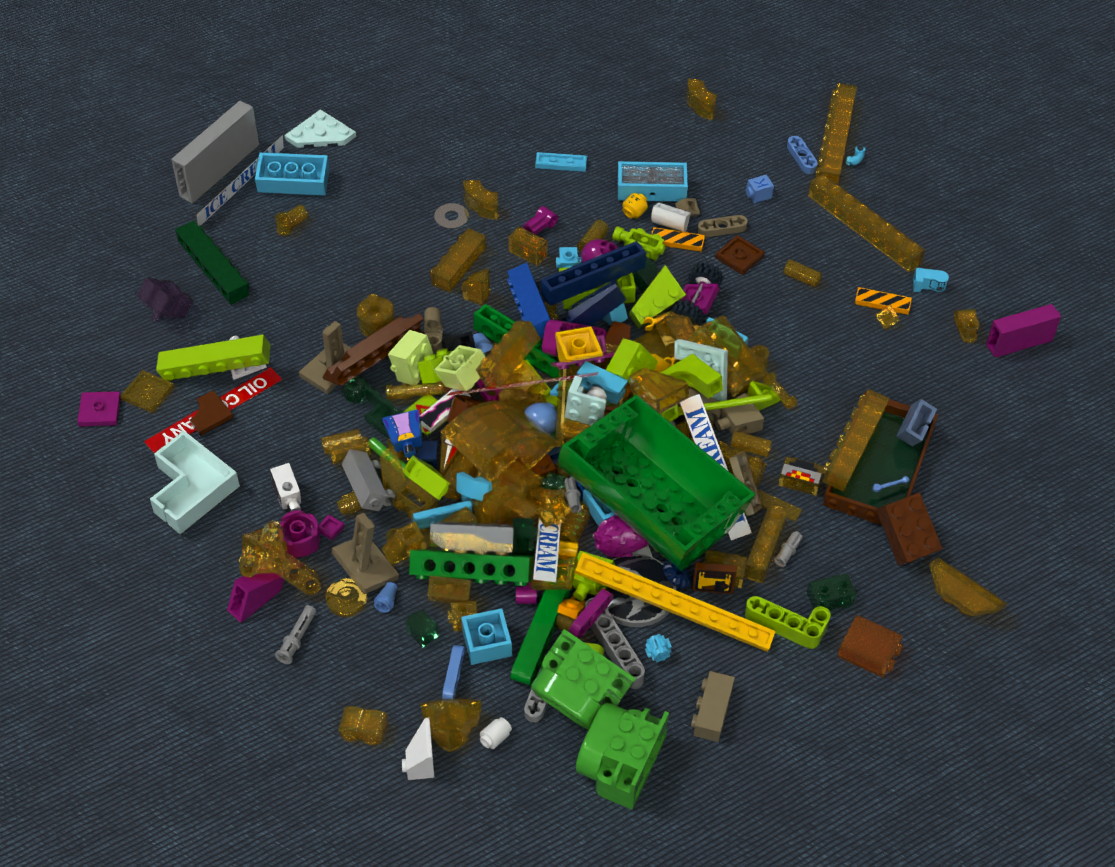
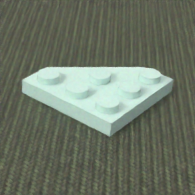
[285,110,356,148]

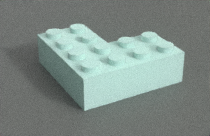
[150,431,240,534]

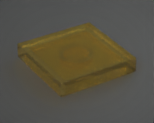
[120,370,174,413]

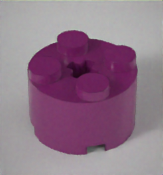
[277,510,320,559]

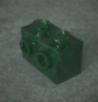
[512,518,537,556]
[807,573,857,611]

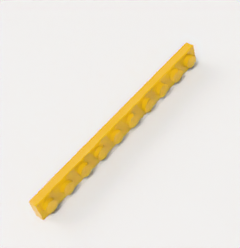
[574,553,775,652]

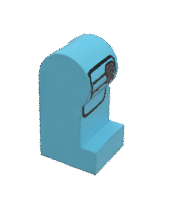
[913,268,949,292]

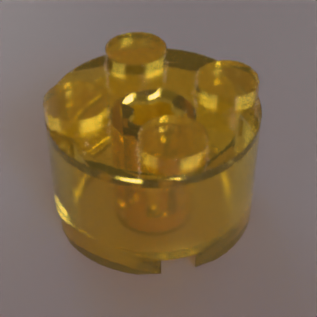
[357,294,394,337]

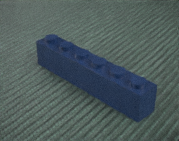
[541,241,646,306]

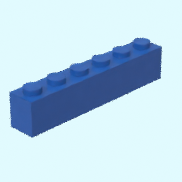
[507,263,551,341]

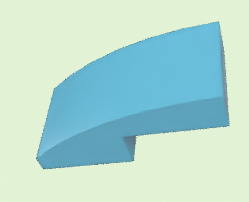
[456,472,493,502]

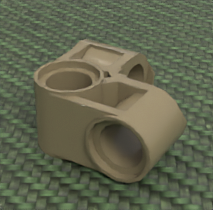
[424,307,443,355]

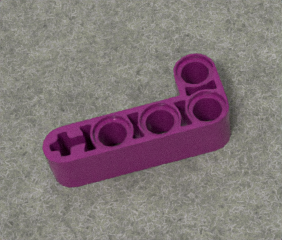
[542,319,607,357]

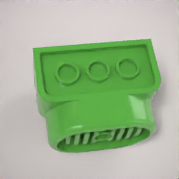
[531,629,636,730]
[576,702,669,810]

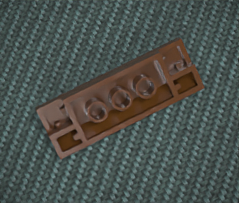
[322,313,424,386]

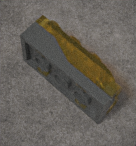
[430,521,513,556]

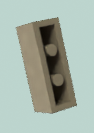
[691,671,735,742]

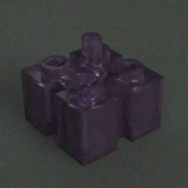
[137,277,194,321]

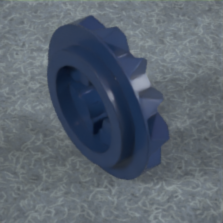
[663,560,692,588]

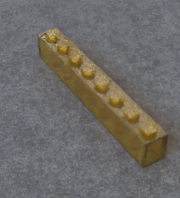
[815,83,857,188]
[808,173,925,273]

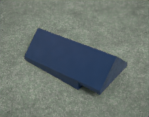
[560,279,627,326]

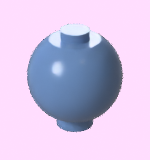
[521,402,560,443]

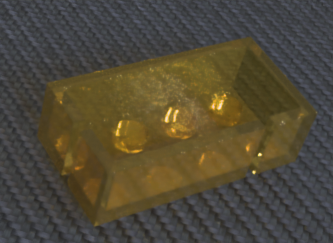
[689,315,768,397]

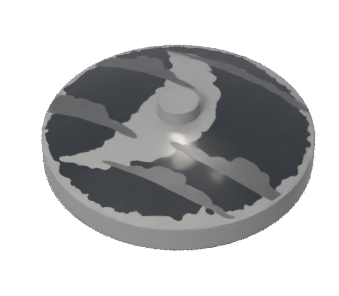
[605,554,676,627]

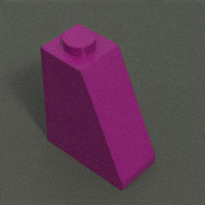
[227,565,285,623]

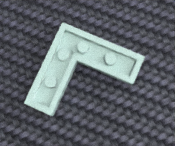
[675,339,728,401]

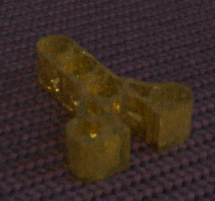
[239,521,321,595]

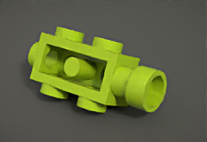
[612,226,666,260]

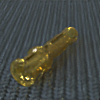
[386,382,445,401]

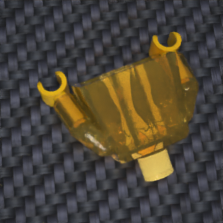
[643,312,701,365]

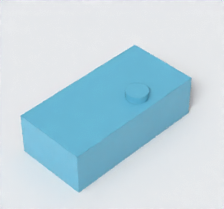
[255,152,330,195]

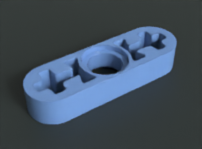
[787,136,818,174]
[442,645,465,702]

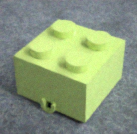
[388,330,433,386]
[434,345,492,391]

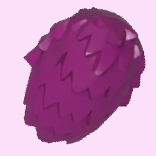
[594,516,649,558]

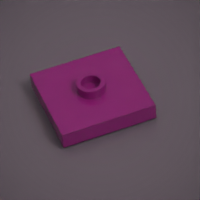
[77,391,121,426]

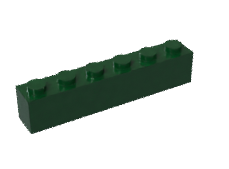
[175,220,249,305]

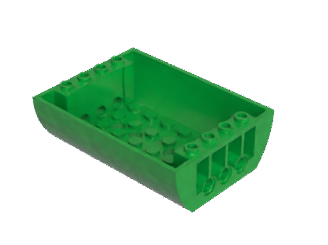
[558,395,756,571]

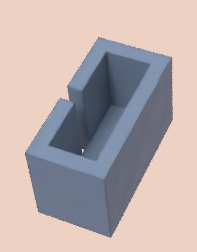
[896,399,937,446]

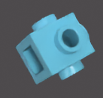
[556,247,581,268]

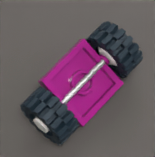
[668,262,723,334]

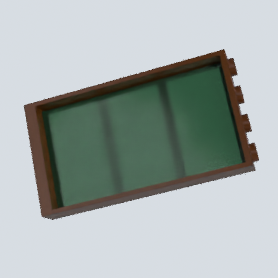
[823,392,938,525]

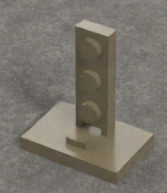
[299,321,351,394]
[729,451,762,516]
[332,513,399,594]

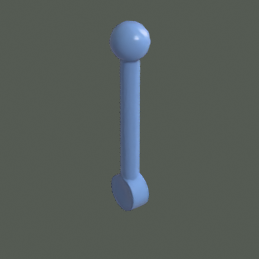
[873,476,909,492]

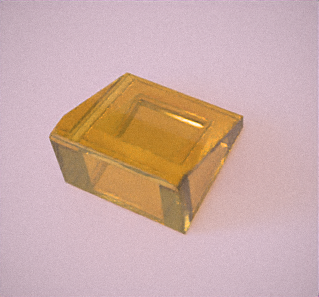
[875,305,900,330]

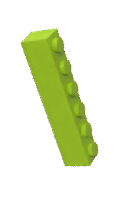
[156,335,271,381]

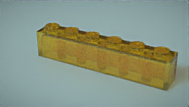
[822,389,890,492]

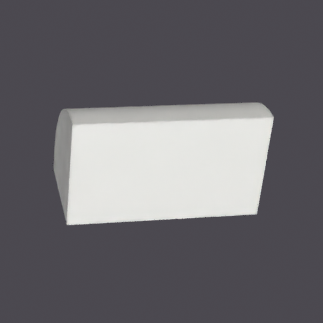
[651,203,691,232]

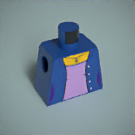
[382,409,422,457]

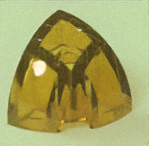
[421,699,481,752]

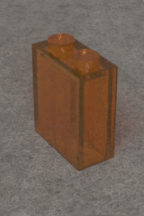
[837,615,904,678]

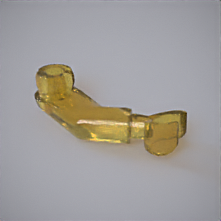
[763,372,797,409]

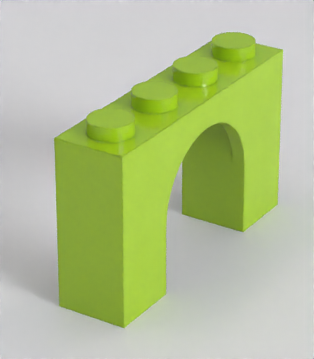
[633,353,723,422]

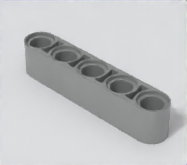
[585,598,645,689]

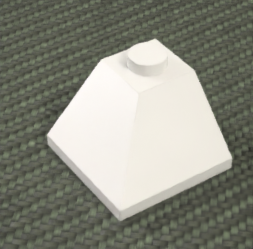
[402,718,434,780]

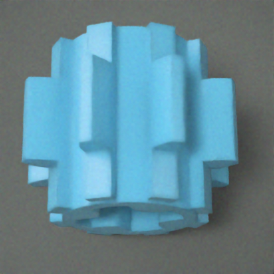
[645,634,672,662]

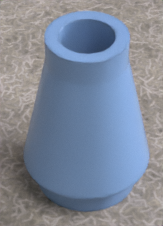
[374,582,397,613]

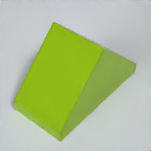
[747,381,781,411]

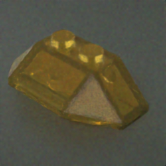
[929,557,1008,616]

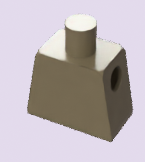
[715,393,764,437]

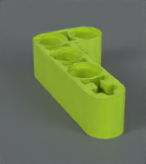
[745,596,831,649]

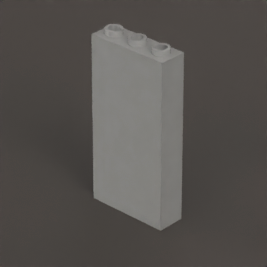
[171,101,259,204]

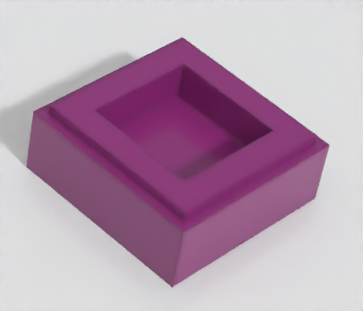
[318,514,345,541]

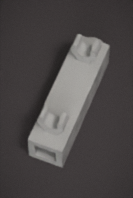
[342,449,395,511]

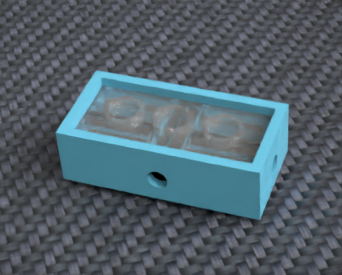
[618,161,688,202]

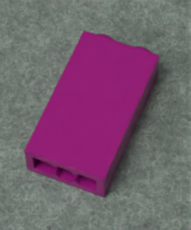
[986,304,1061,358]

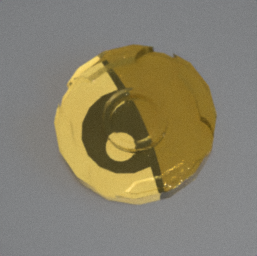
[325,578,367,617]

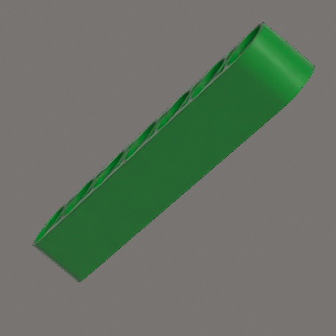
[510,562,574,686]

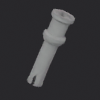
[275,605,317,664]

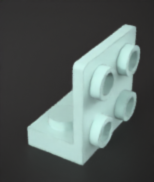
[564,376,607,426]

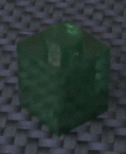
[406,609,439,648]

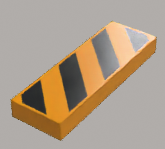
[652,227,705,252]
[855,287,912,315]

